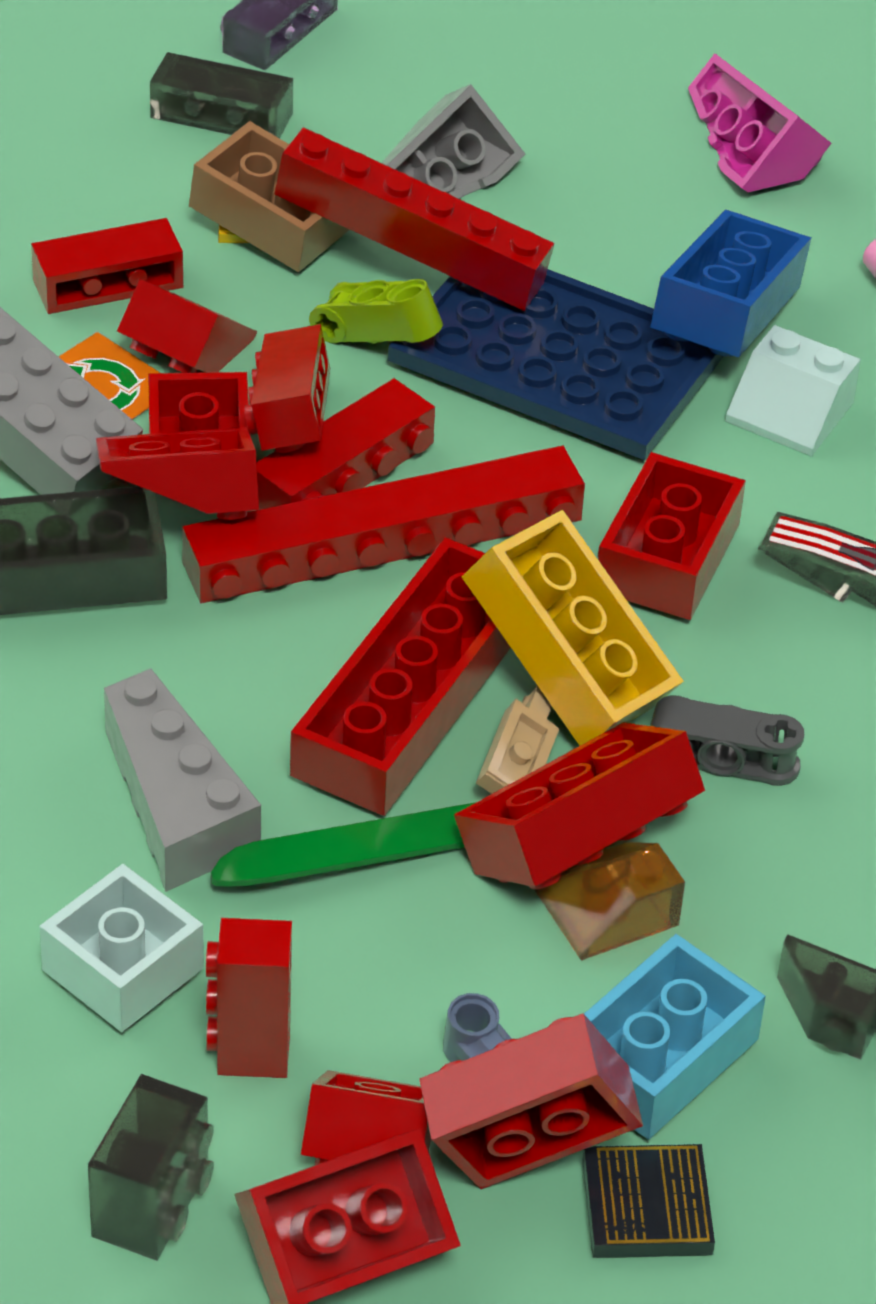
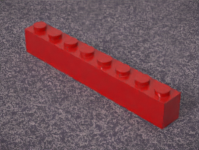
[182,445,585,604]

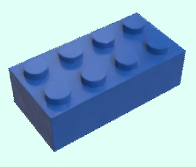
[650,209,812,358]

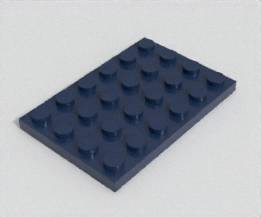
[388,269,724,460]

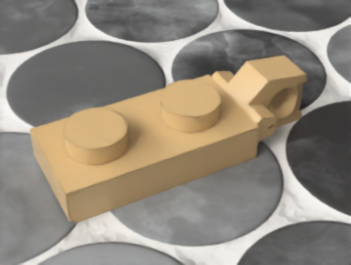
[476,686,559,794]

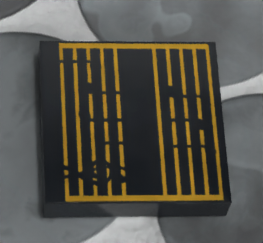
[583,1144,715,1258]

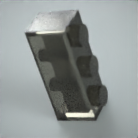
[150,52,293,139]

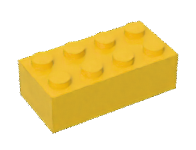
[462,510,684,746]

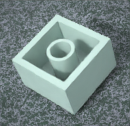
[39,864,204,1032]

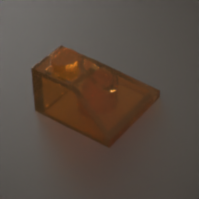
[534,842,685,961]

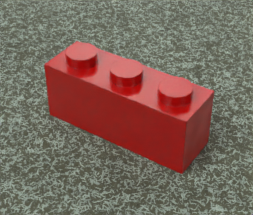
[31,218,184,314]
[206,918,292,1078]

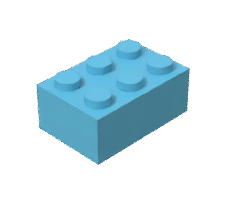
[584,934,766,1140]

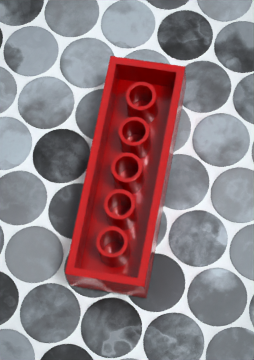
[290,537,511,816]

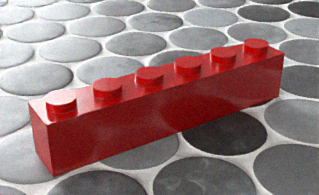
[274,127,555,311]

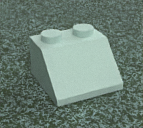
[725,325,861,457]

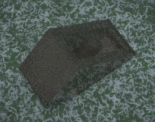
[777,934,876,1060]

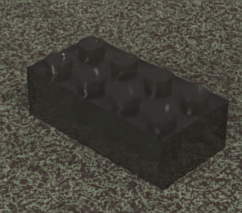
[0,486,167,615]

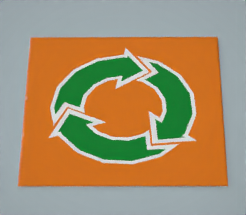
[58,332,160,419]

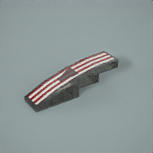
[757,512,876,607]

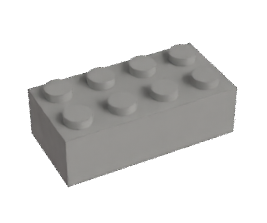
[0,307,144,516]

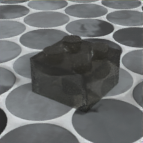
[88,1074,214,1261]

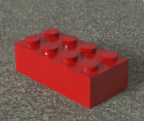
[454,722,706,889]

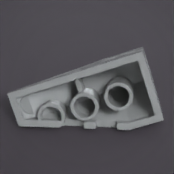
[382,84,525,199]

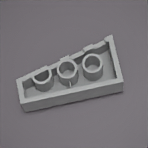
[104,668,261,892]

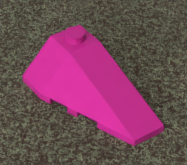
[688,53,832,193]

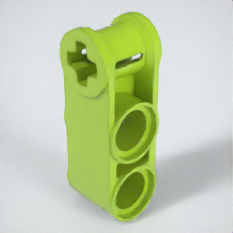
[309,279,443,343]

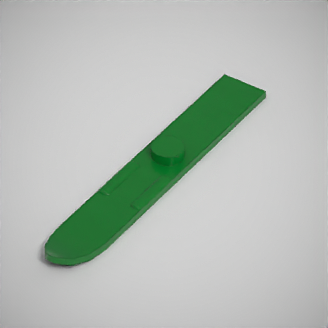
[211,802,476,887]

